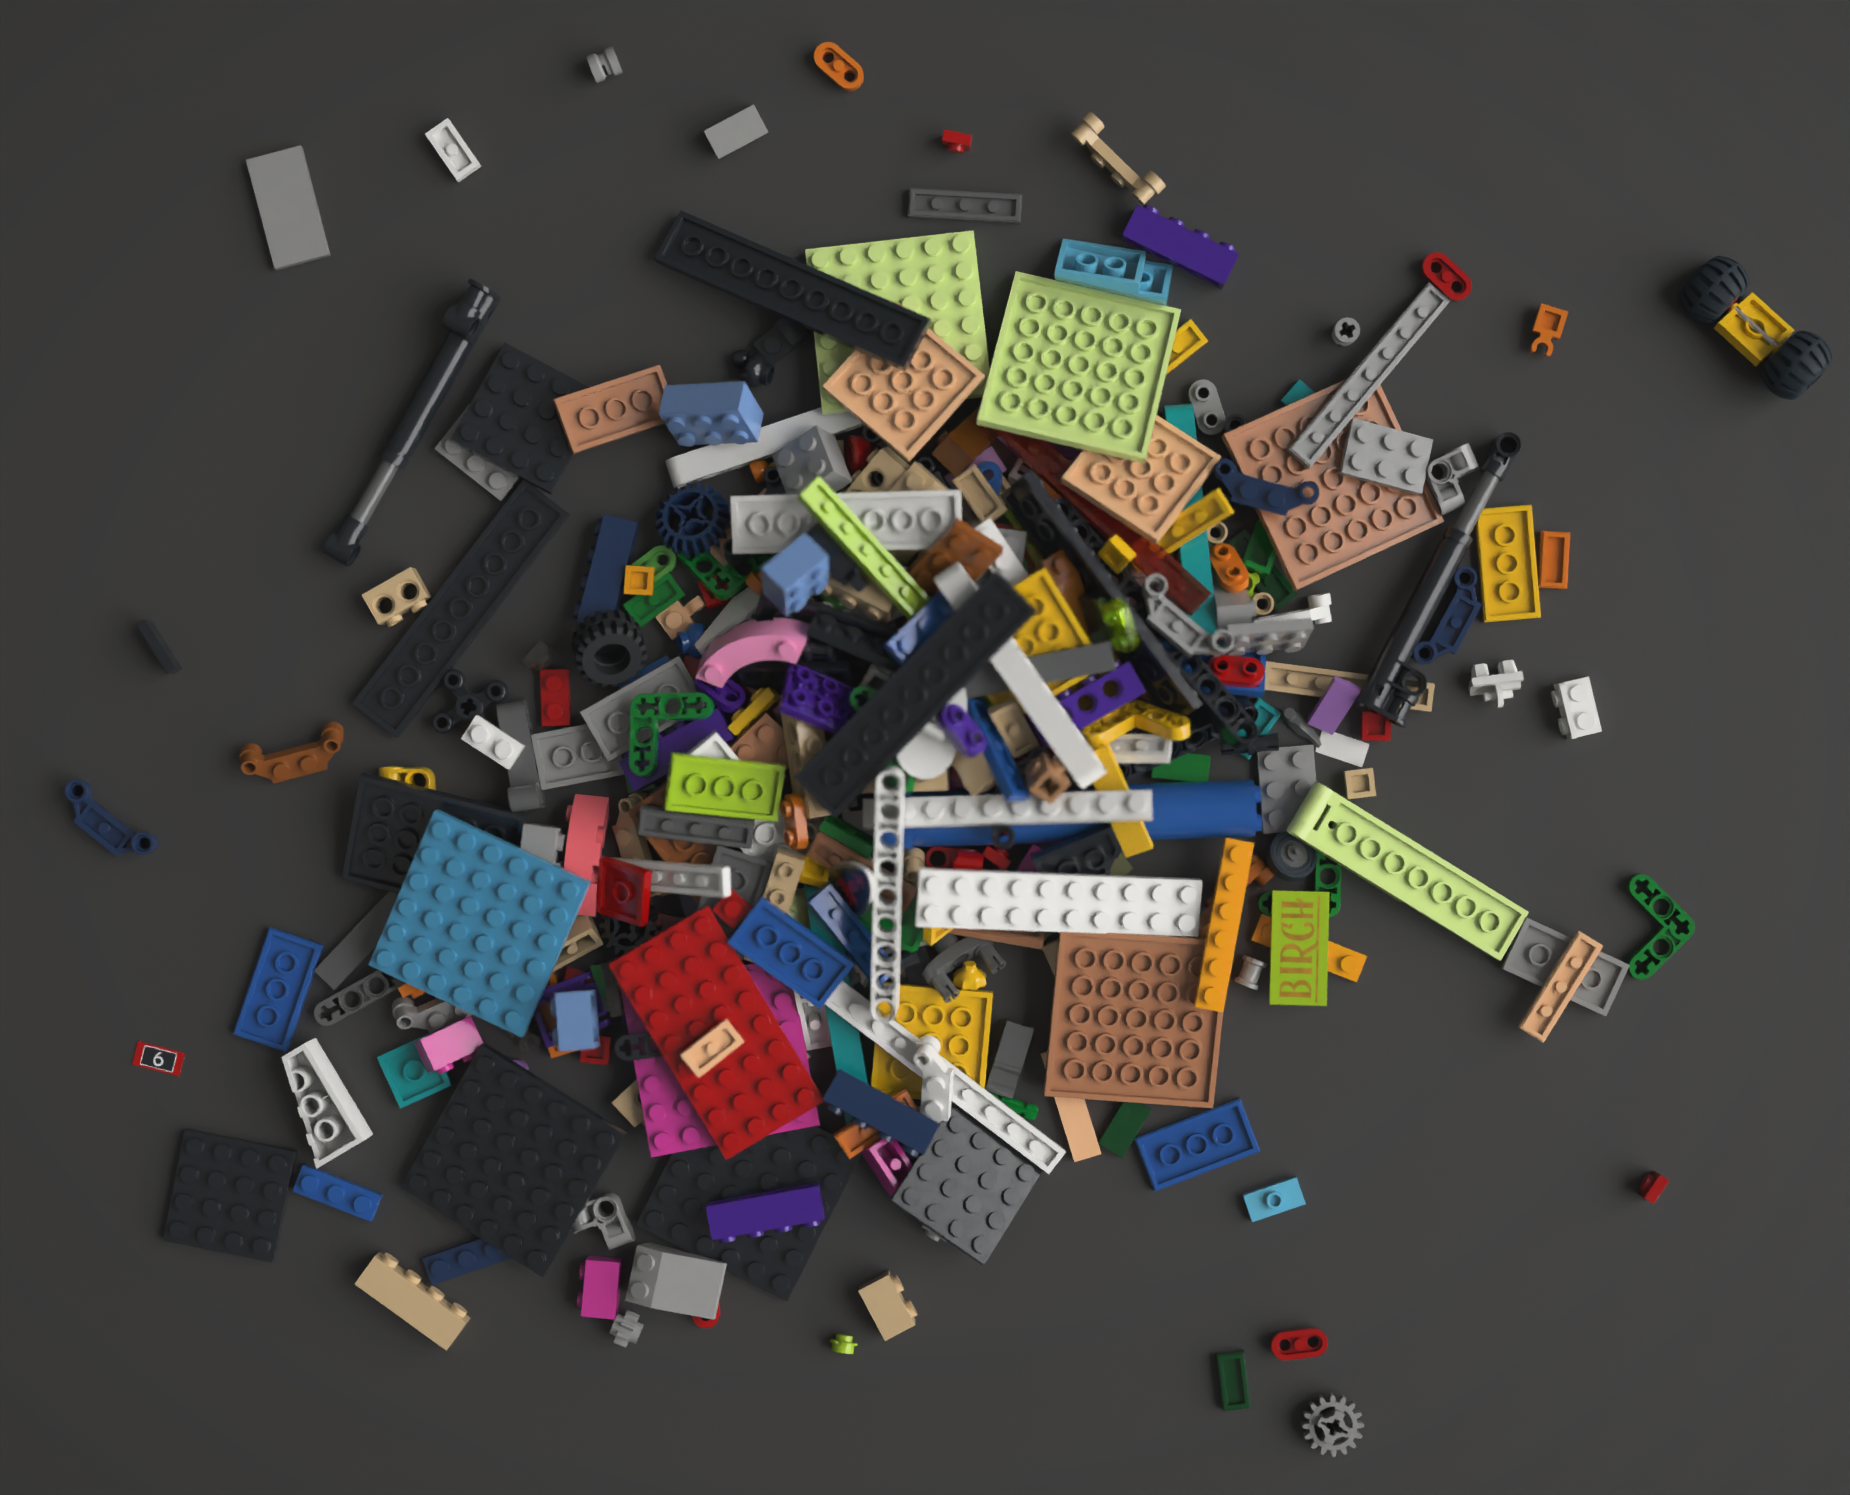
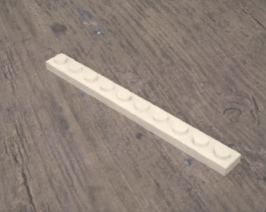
[863,790,1153,830]
[824,980,1066,1174]

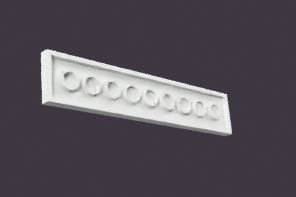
[915,868,1203,937]

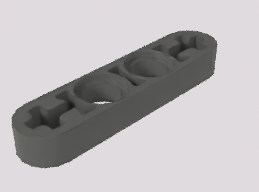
[314,970,406,1026]

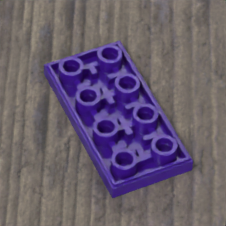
[778,663,868,735]

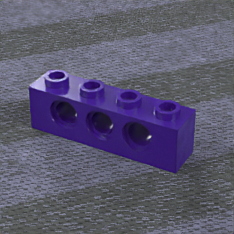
[1026,660,1146,749]

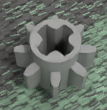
[610,1310,644,1348]

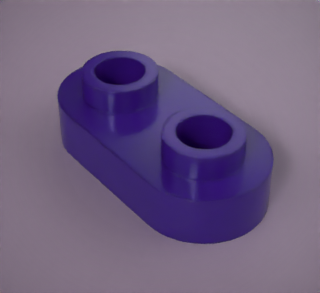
[694,675,746,713]
[937,704,987,758]

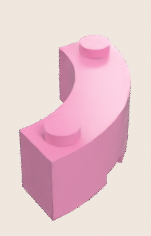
[695,618,810,688]

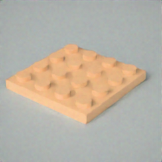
[823,303,985,462]
[1061,415,1221,544]

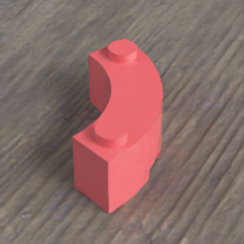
[564,794,609,917]

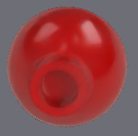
[844,435,878,475]

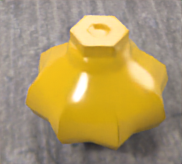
[953,961,986,991]

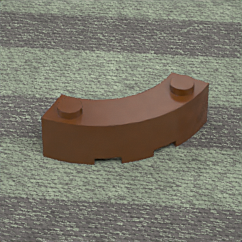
[932,405,1002,477]

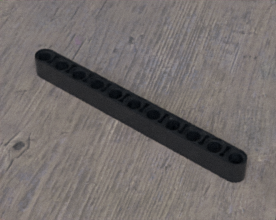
[1055,498,1258,750]

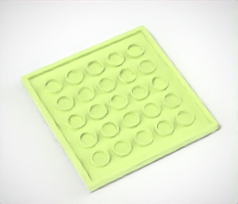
[805,230,990,415]
[977,271,1181,464]

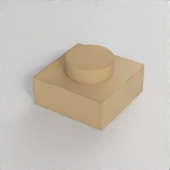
[1343,768,1376,799]

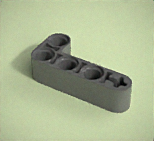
[497,699,546,812]

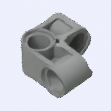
[1425,443,1480,515]
[572,1192,635,1250]

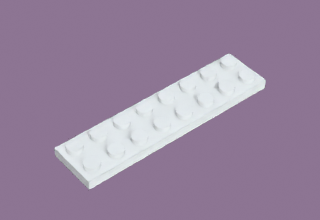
[731,489,962,554]

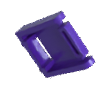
[534,971,611,1048]

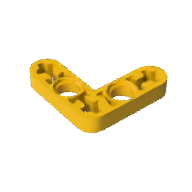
[1082,700,1190,748]

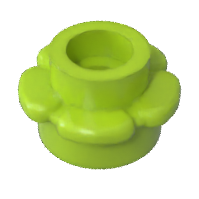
[830,1334,858,1354]

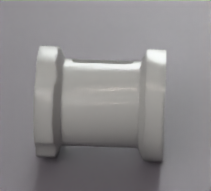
[1331,317,1360,347]
[1234,955,1267,990]

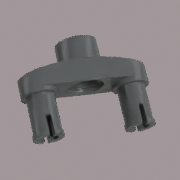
[922,933,1007,1003]

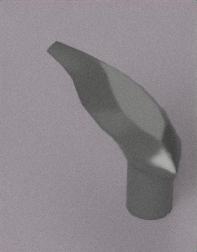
[1280,708,1322,748]

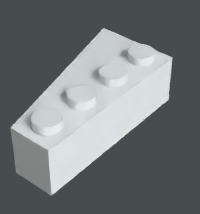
[281,1038,373,1169]

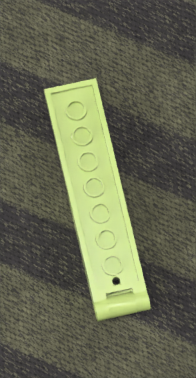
[1286,782,1529,961]

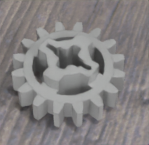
[1301,1392,1364,1457]

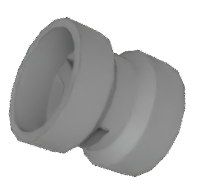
[586,46,623,83]

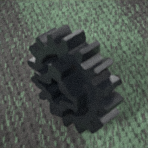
[599,905,661,955]

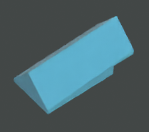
[1054,239,1173,306]

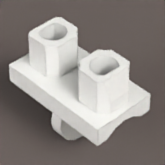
[1468,660,1524,708]

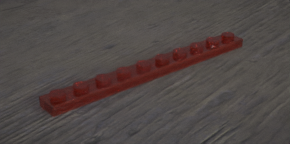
[986,427,1212,616]

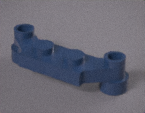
[1213,458,1319,517]
[1412,566,1482,665]
[65,780,158,857]

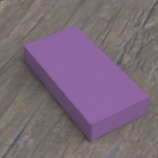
[1307,676,1360,735]

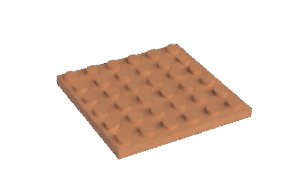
[1221,379,1444,591]
[1043,932,1223,1108]

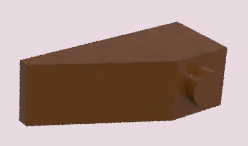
[1028,549,1090,637]

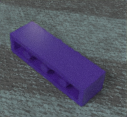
[1121,204,1239,289]
[618,708,737,792]
[706,1182,825,1243]

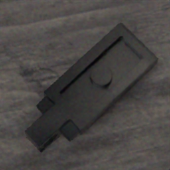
[806,522,869,593]

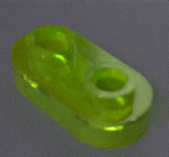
[1102,597,1140,653]

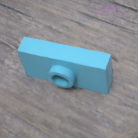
[1242,1176,1306,1222]

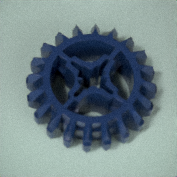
[655,482,731,558]

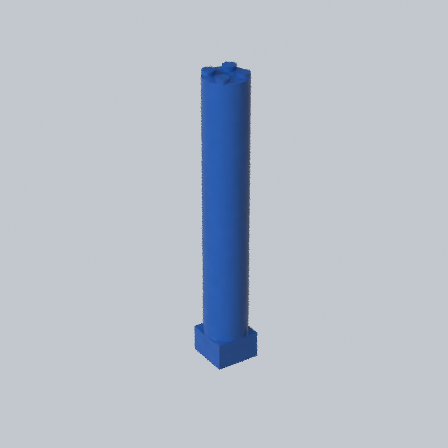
[882,780,1262,849]

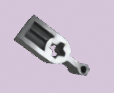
[985,1019,1034,1099]

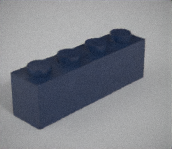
[573,514,640,624]
[823,1069,940,1157]

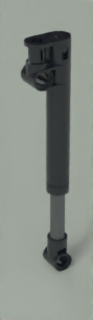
[323,278,501,567]
[1355,432,1522,728]

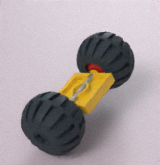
[1679,256,1832,400]

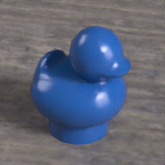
[676,622,706,659]

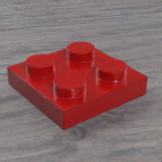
[596,856,652,927]

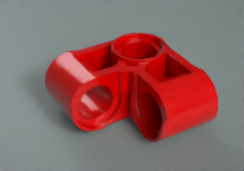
[924,847,984,870]

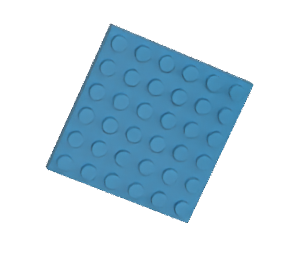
[369,809,592,1038]

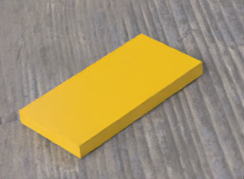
[1475,505,1541,623]

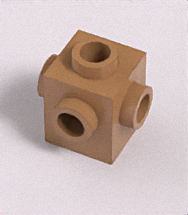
[1025,752,1070,805]

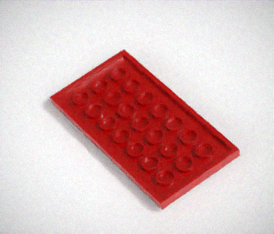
[608,905,824,1160]

